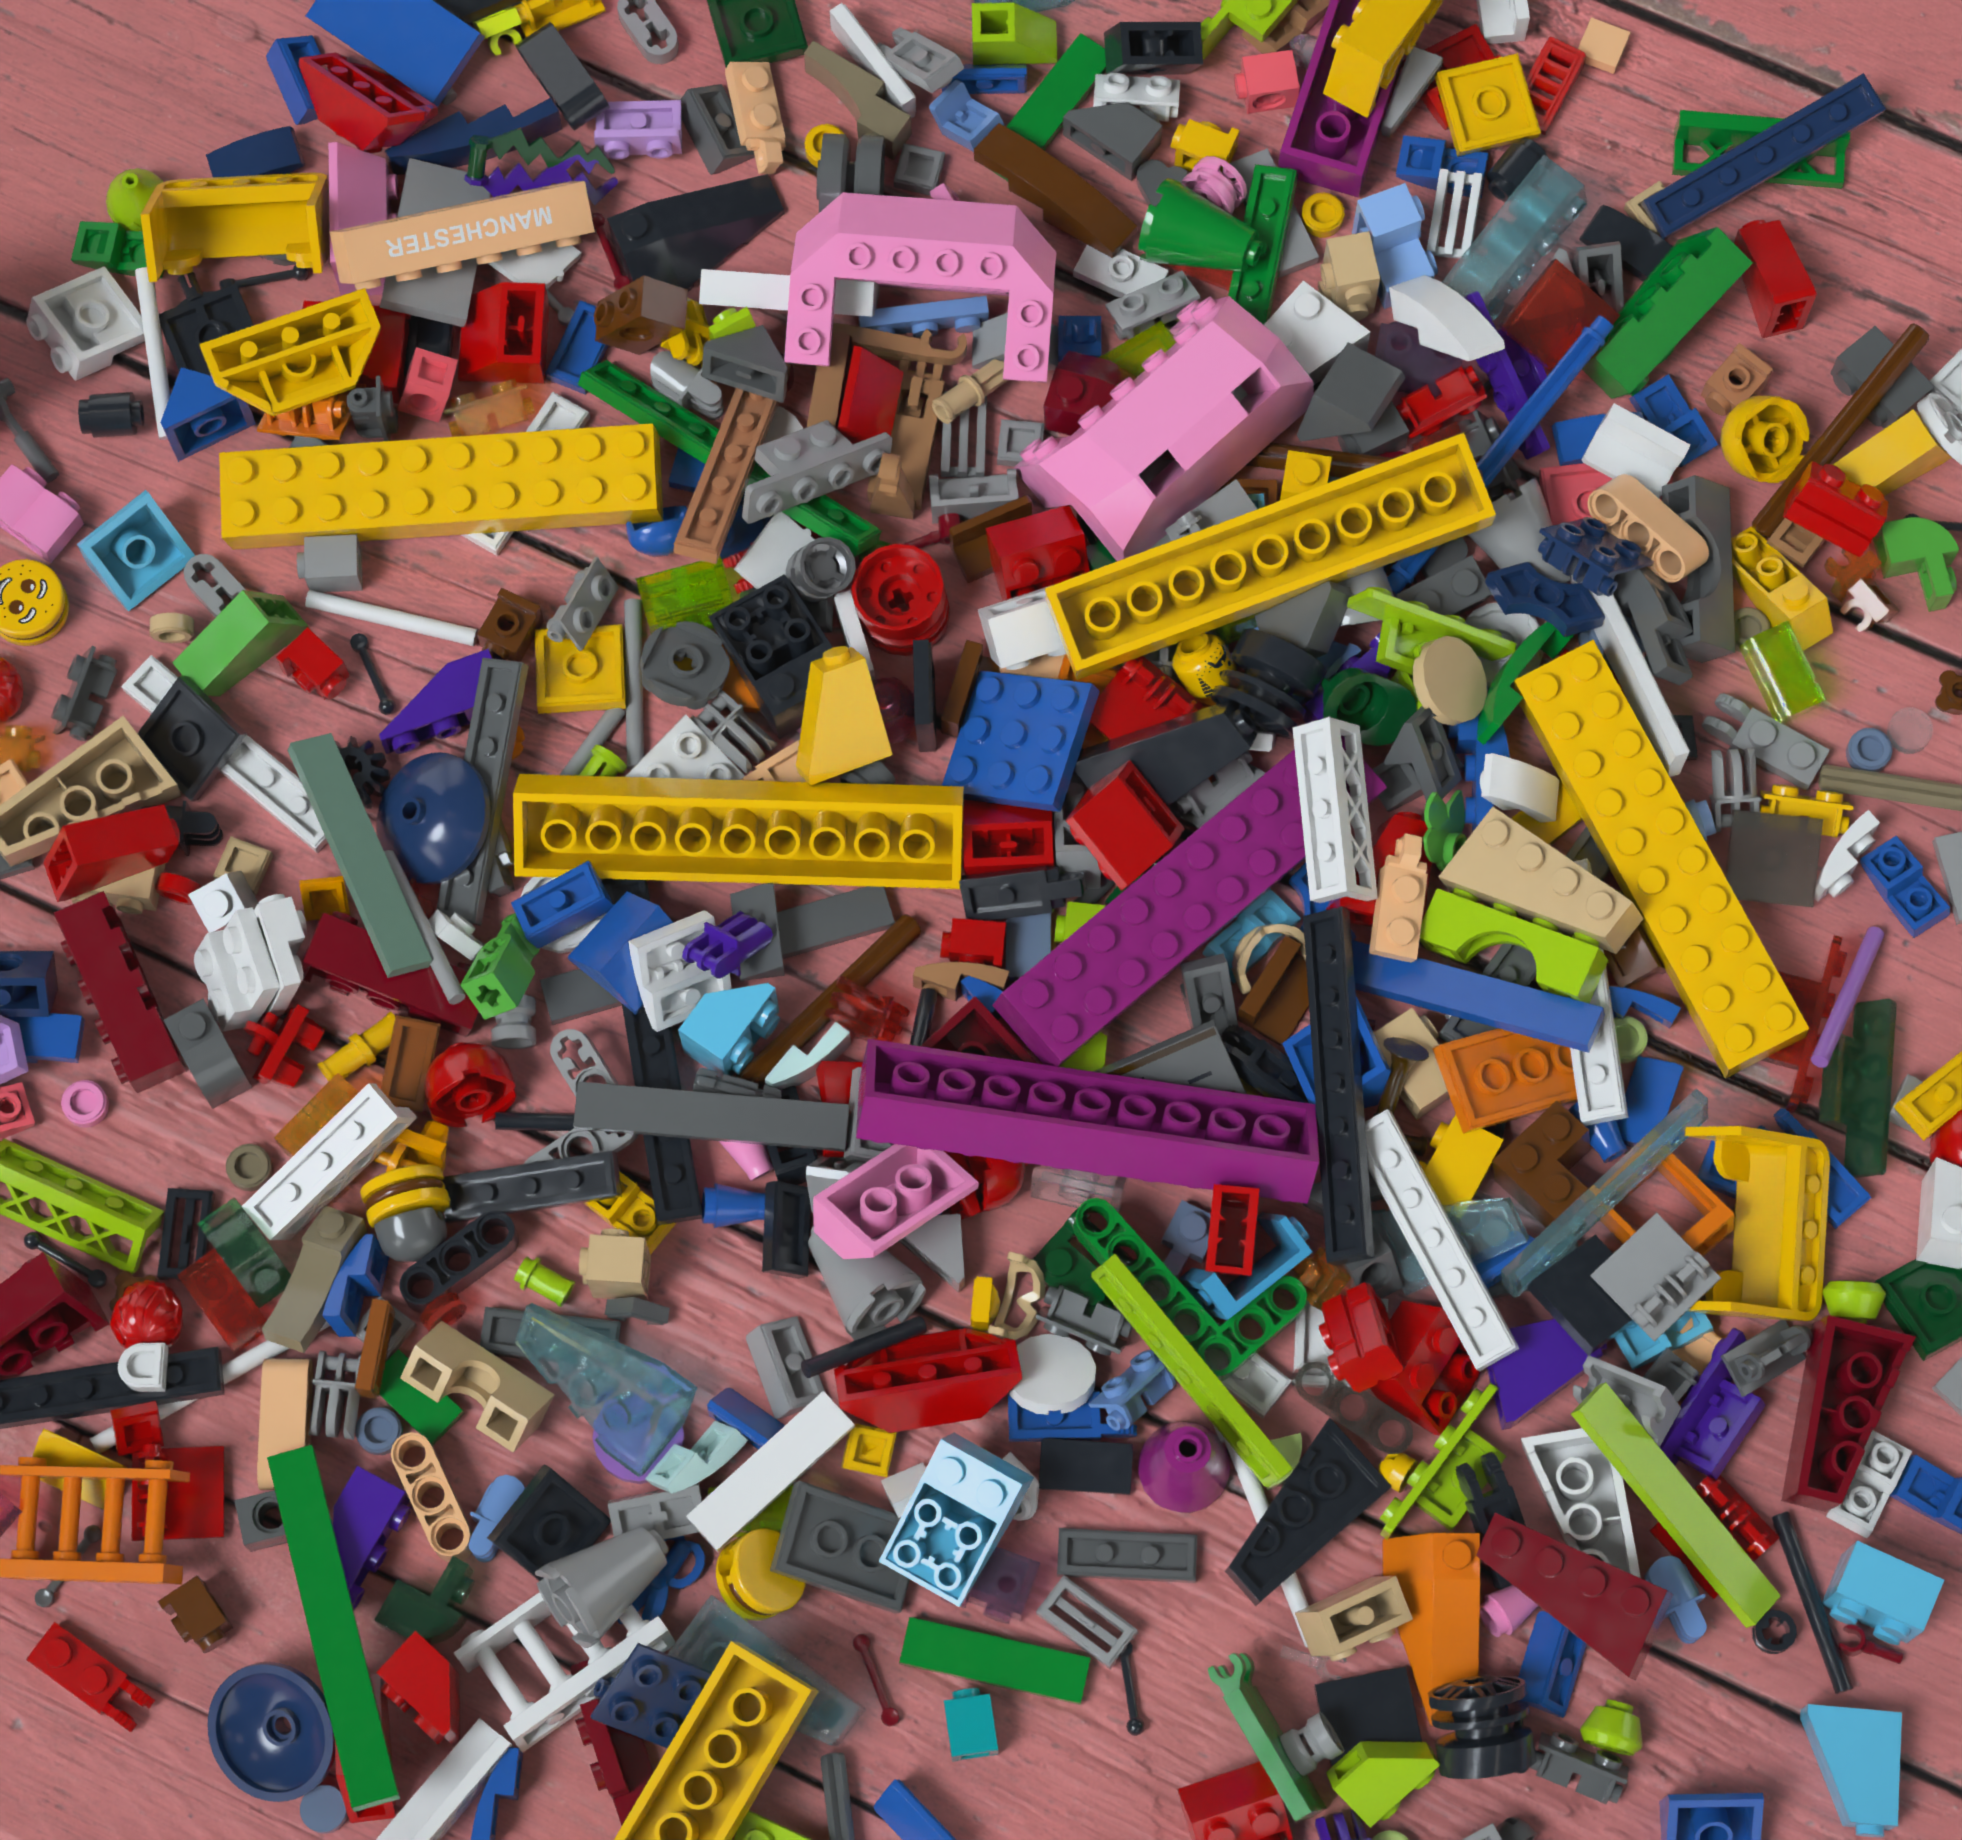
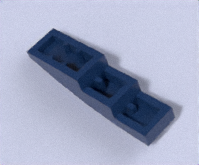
[385,98,563,175]

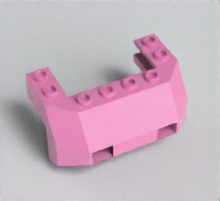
[784,192,1056,383]
[1013,296,1314,561]

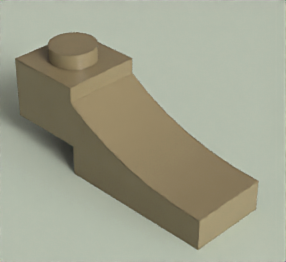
[804,40,912,160]
[262,1206,368,1353]

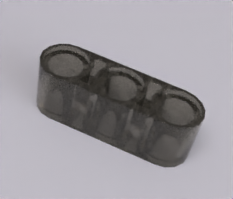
[1292,1360,1413,1454]

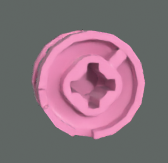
[1182,156,1247,215]

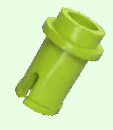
[514,1256,575,1307]

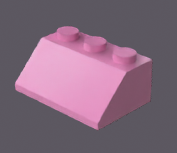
[328,142,398,296]
[813,1144,978,1259]

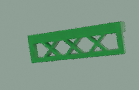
[1672,110,1851,189]

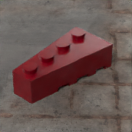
[54,891,187,1093]
[301,911,479,1037]
[1476,1513,1674,1681]

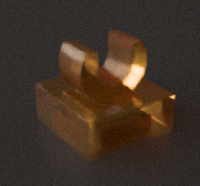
[1824,549,1882,603]
[1291,1246,1351,1311]

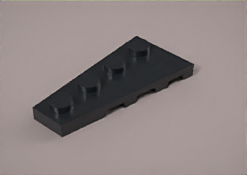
[1225,1418,1392,1606]

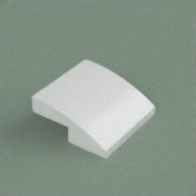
[628,910,732,1032]

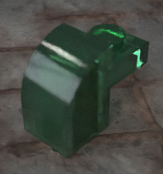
[197,1197,291,1308]
[374,1556,475,1645]

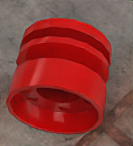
[851,544,951,656]

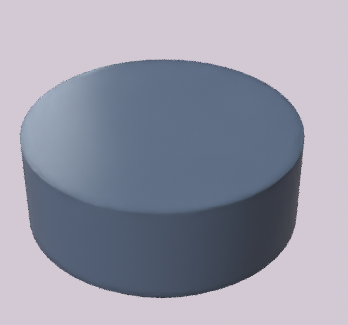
[1846,728,1892,772]
[355,1407,403,1455]
[300,1785,348,1834]

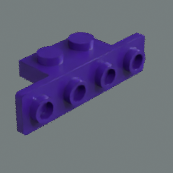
[1464,291,1550,460]
[1660,1328,1766,1480]

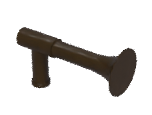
[1373,1037,1429,1156]

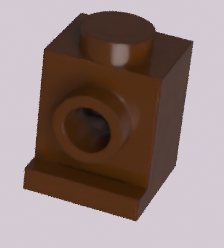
[477,587,544,662]
[157,1575,234,1653]

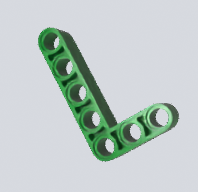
[1073,1198,1307,1382]

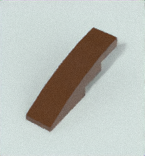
[974,123,1137,258]

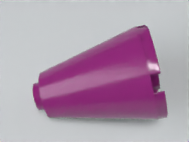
[1138,1421,1230,1514]

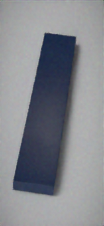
[1642,73,1886,240]

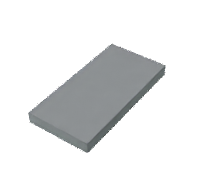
[380,158,490,327]

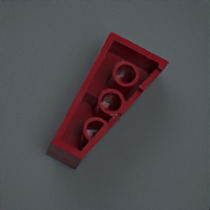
[0,1252,110,1377]
[1781,1315,1916,1512]

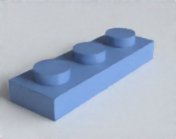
[858,296,989,338]

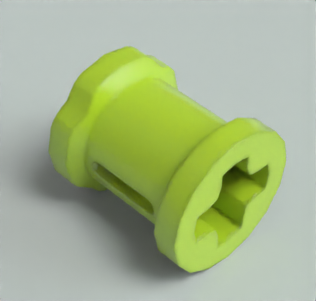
[575,744,627,777]

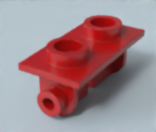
[1395,365,1488,438]

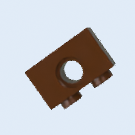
[594,276,688,355]

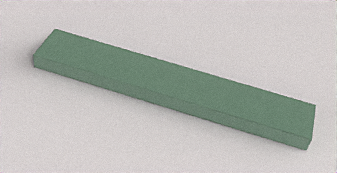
[287,733,432,978]

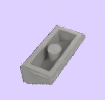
[746,1316,826,1419]

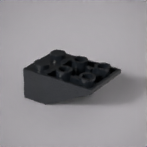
[708,574,833,740]

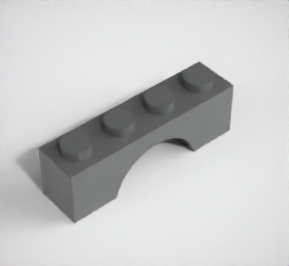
[1662,475,1735,663]

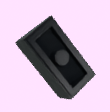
[1039,1439,1133,1495]

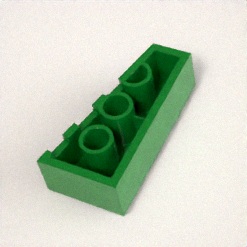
[1582,227,1753,399]

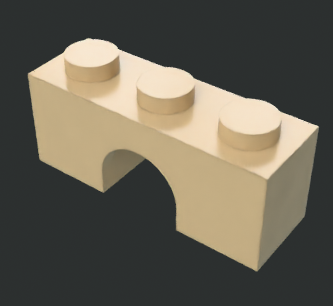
[400,1321,555,1453]

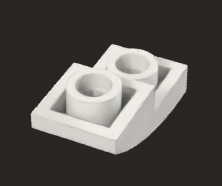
[1480,753,1559,823]
[1812,810,1880,902]
[1826,1430,1912,1538]

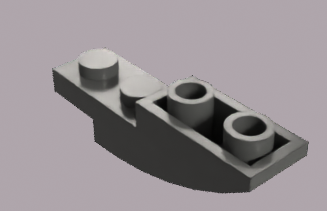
[1613,567,1693,686]

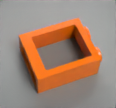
[1591,1139,1734,1256]

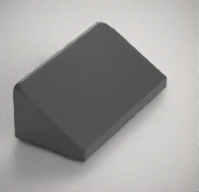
[680,84,755,175]
[730,883,785,981]

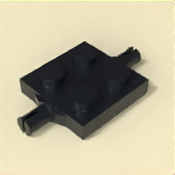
[159,272,254,376]

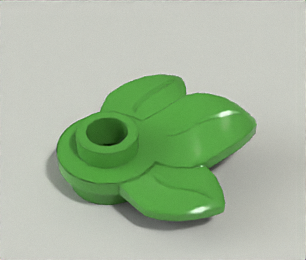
[1423,790,1467,871]

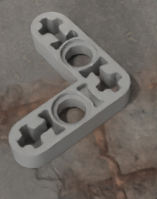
[524,1029,639,1164]

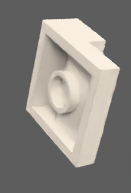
[26,266,145,381]
[254,894,307,1016]
[194,907,280,1032]

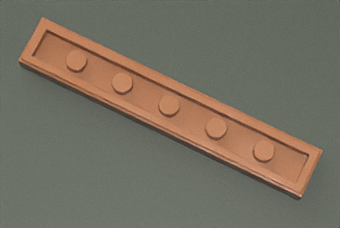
[674,364,791,564]

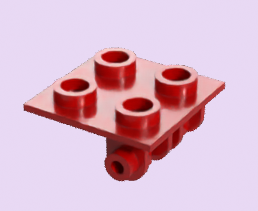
[1090,656,1204,740]
[131,1444,224,1542]
[1649,1474,1780,1599]

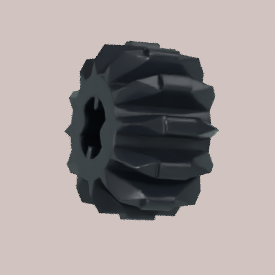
[335,736,390,809]

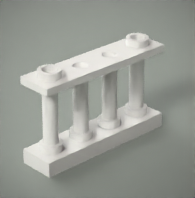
[454,1592,676,1753]

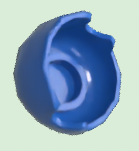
[626,505,688,557]

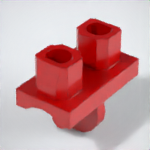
[244,1004,325,1088]

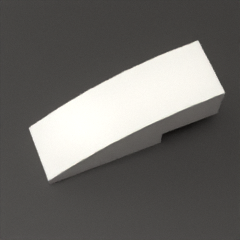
[1389,275,1505,361]

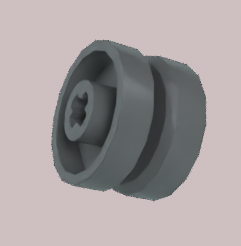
[816,133,885,213]

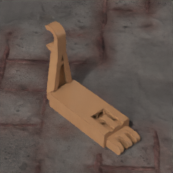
[807,323,967,430]
[867,360,945,520]

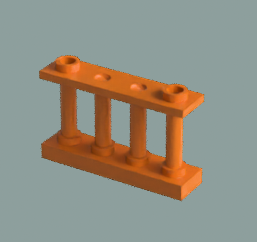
[0,1457,190,1585]

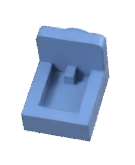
[929,80,1004,152]

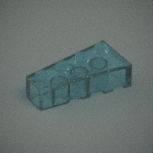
[1442,155,1587,321]
[668,1595,866,1746]

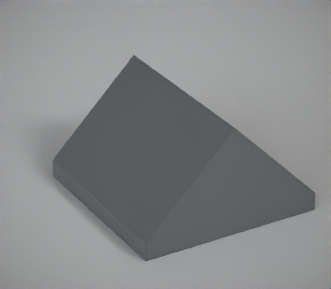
[1297,342,1406,442]

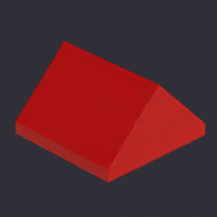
[838,346,904,444]

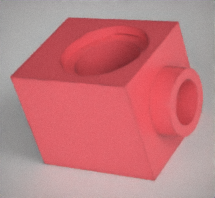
[1234,50,1300,114]
[397,347,458,423]

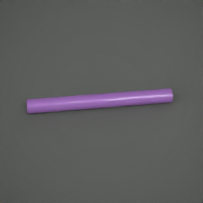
[1811,926,1884,1068]

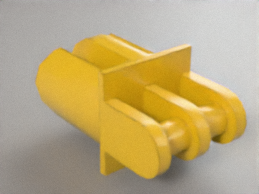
[660,297,711,367]

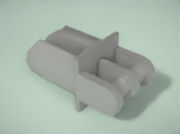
[650,351,724,420]
[690,690,777,774]
[1709,748,1761,832]
[308,1351,361,1440]

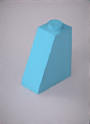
[1800,1704,1902,1837]

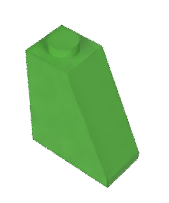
[172,590,309,697]

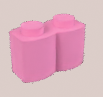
[0,464,84,563]

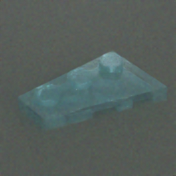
[1371,1197,1530,1296]

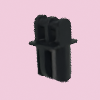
[140,800,223,856]

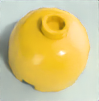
[1720,395,1810,483]

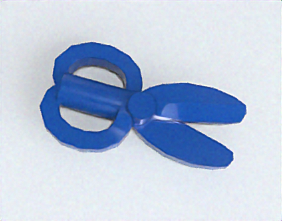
[617,1536,705,1625]

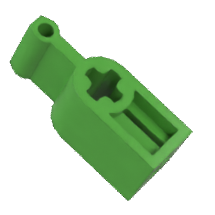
[461,913,540,1020]

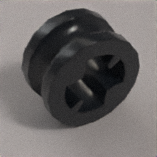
[1752,1610,1797,1654]

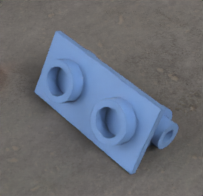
[1089,1350,1176,1431]

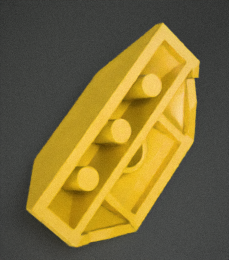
[199,288,381,416]

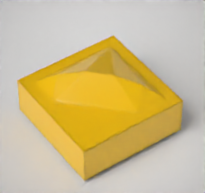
[971,1276,1000,1331]
[841,1423,897,1477]

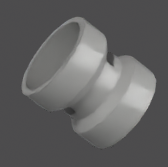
[491,995,536,1049]
[1279,1712,1344,1777]

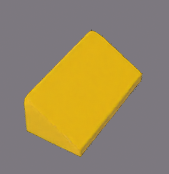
[32,1428,126,1510]

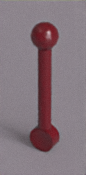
[592,213,630,291]
[853,1634,900,1727]

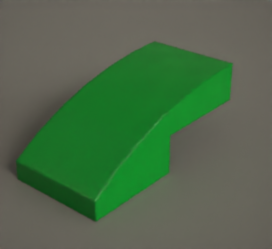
[71,221,164,279]

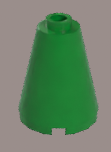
[1138,178,1263,272]

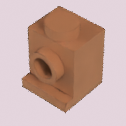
[1701,343,1773,416]

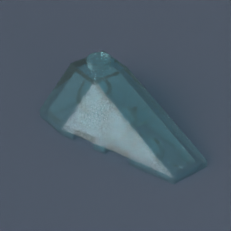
[515,1303,697,1477]

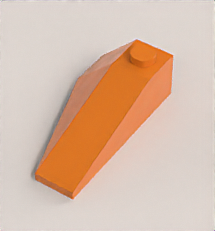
[1382,1533,1480,1727]

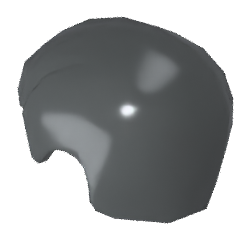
[374,1207,447,1262]

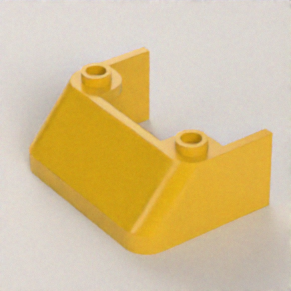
[140,173,329,282]
[1685,1126,1830,1321]

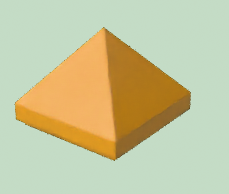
[299,876,350,921]

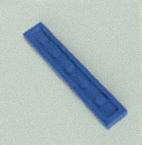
[1352,940,1605,1053]

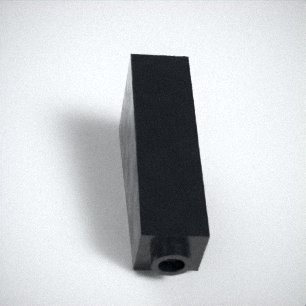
[1074,700,1258,806]

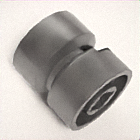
[785,537,856,602]

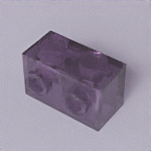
[1375,321,1462,397]
[940,1547,1040,1624]

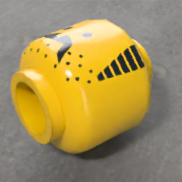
[1172,633,1237,698]

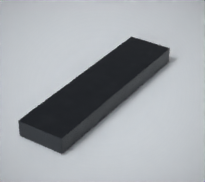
[441,1151,622,1223]

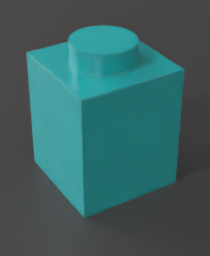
[944,1688,998,1762]

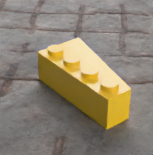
[1323,0,1444,118]

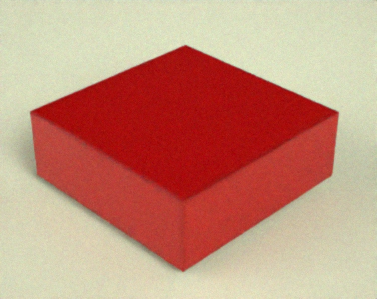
[110,1401,164,1456]

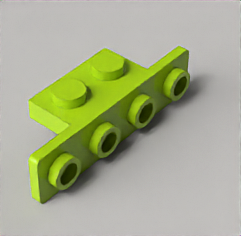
[1201,0,1299,60]
[1347,587,1517,675]
[1379,1383,1506,1540]

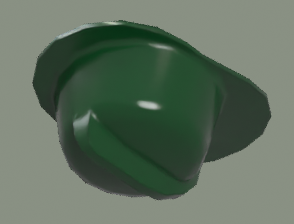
[1321,668,1417,746]

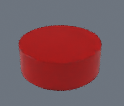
[155,872,202,905]

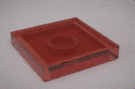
[1498,259,1620,372]

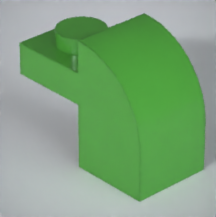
[1873,517,1959,612]

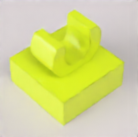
[472,6,522,56]

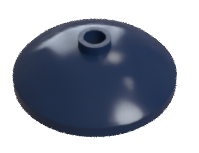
[376,752,490,885]
[207,1662,335,1802]

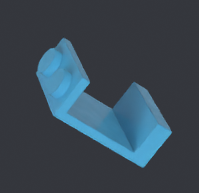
[1178,1212,1312,1320]

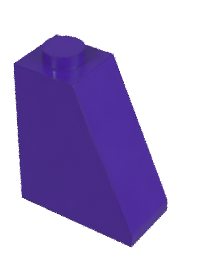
[1486,1319,1607,1430]

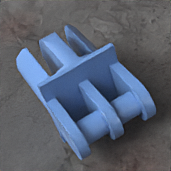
[469,1475,525,1563]
[1644,1556,1707,1644]

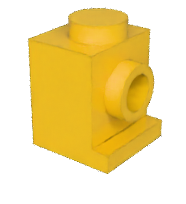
[1170,119,1240,172]

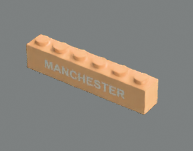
[329,181,595,290]

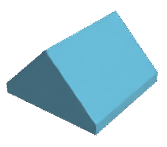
[77,490,195,611]

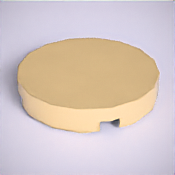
[1413,636,1487,726]

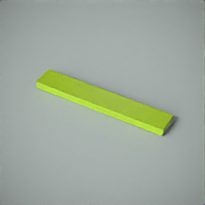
[1091,1254,1293,1487]
[1571,1382,1781,1628]

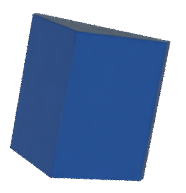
[160,367,256,462]
[568,891,674,1015]
[1282,997,1391,1118]
[1659,1793,1764,1840]

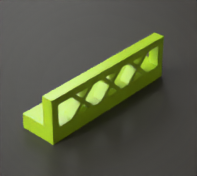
[0,1138,165,1274]

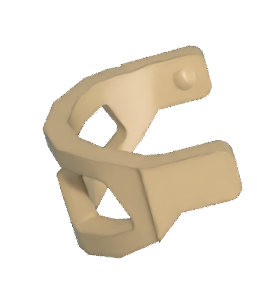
[1231,924,1306,994]
[988,1252,1045,1340]

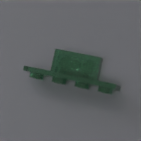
[1819,999,1897,1178]

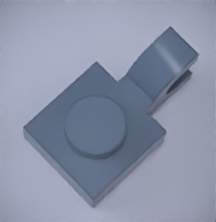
[1161,1200,1211,1279]

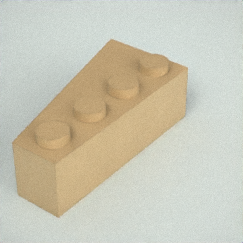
[0,716,181,867]
[1438,807,1644,954]

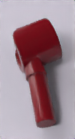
[904,513,962,549]
[1839,1624,1903,1664]

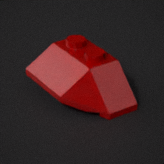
[299,52,438,153]
[834,1328,1022,1433]

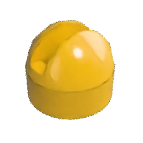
[1379,1452,1418,1493]

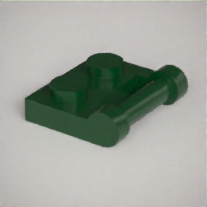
[1032,1208,1137,1316]

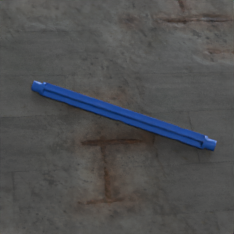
[1387,315,1614,596]

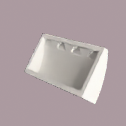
[699,269,880,317]

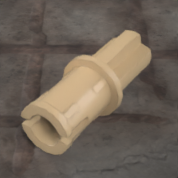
[932,359,1008,424]

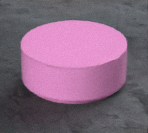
[61,1080,109,1128]

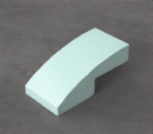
[765,1022,851,1090]
[645,1421,748,1494]

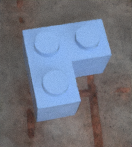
[1352,183,1438,309]

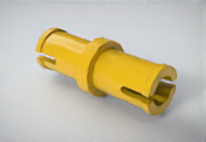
[317,1012,395,1087]

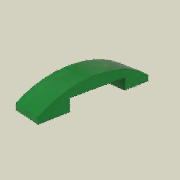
[1477,622,1574,745]

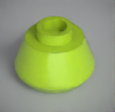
[1823,1281,1886,1324]
[1580,1699,1643,1756]

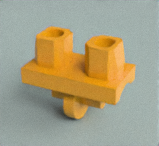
[374,1106,449,1172]

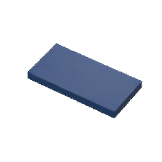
[305,0,485,107]

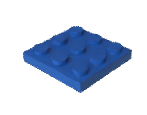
[942,671,1100,812]

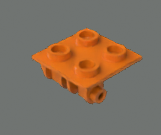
[257,383,366,440]

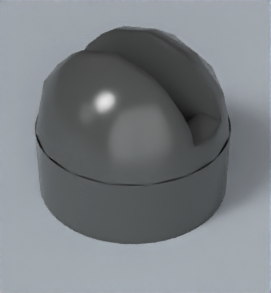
[1497,1817,1537,1840]

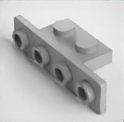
[742,420,893,524]

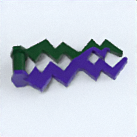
[464,127,618,205]

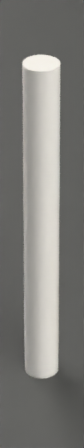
[135,267,170,440]
[305,590,478,646]

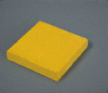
[1435,53,1541,157]
[535,624,626,714]

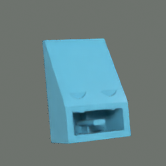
[879,1433,1034,1607]

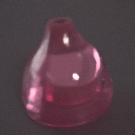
[872,677,915,744]

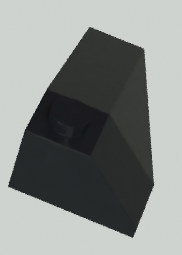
[607,174,784,291]

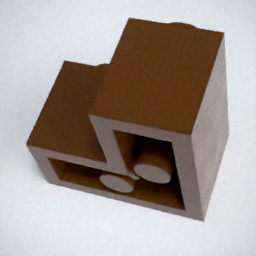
[1492,1100,1591,1239]

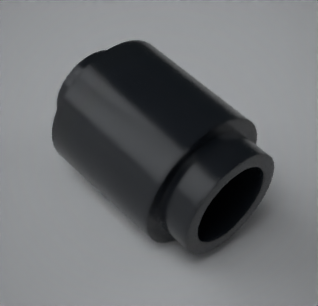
[1486,138,1548,202]
[78,392,144,438]

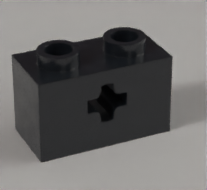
[1104,22,1203,75]

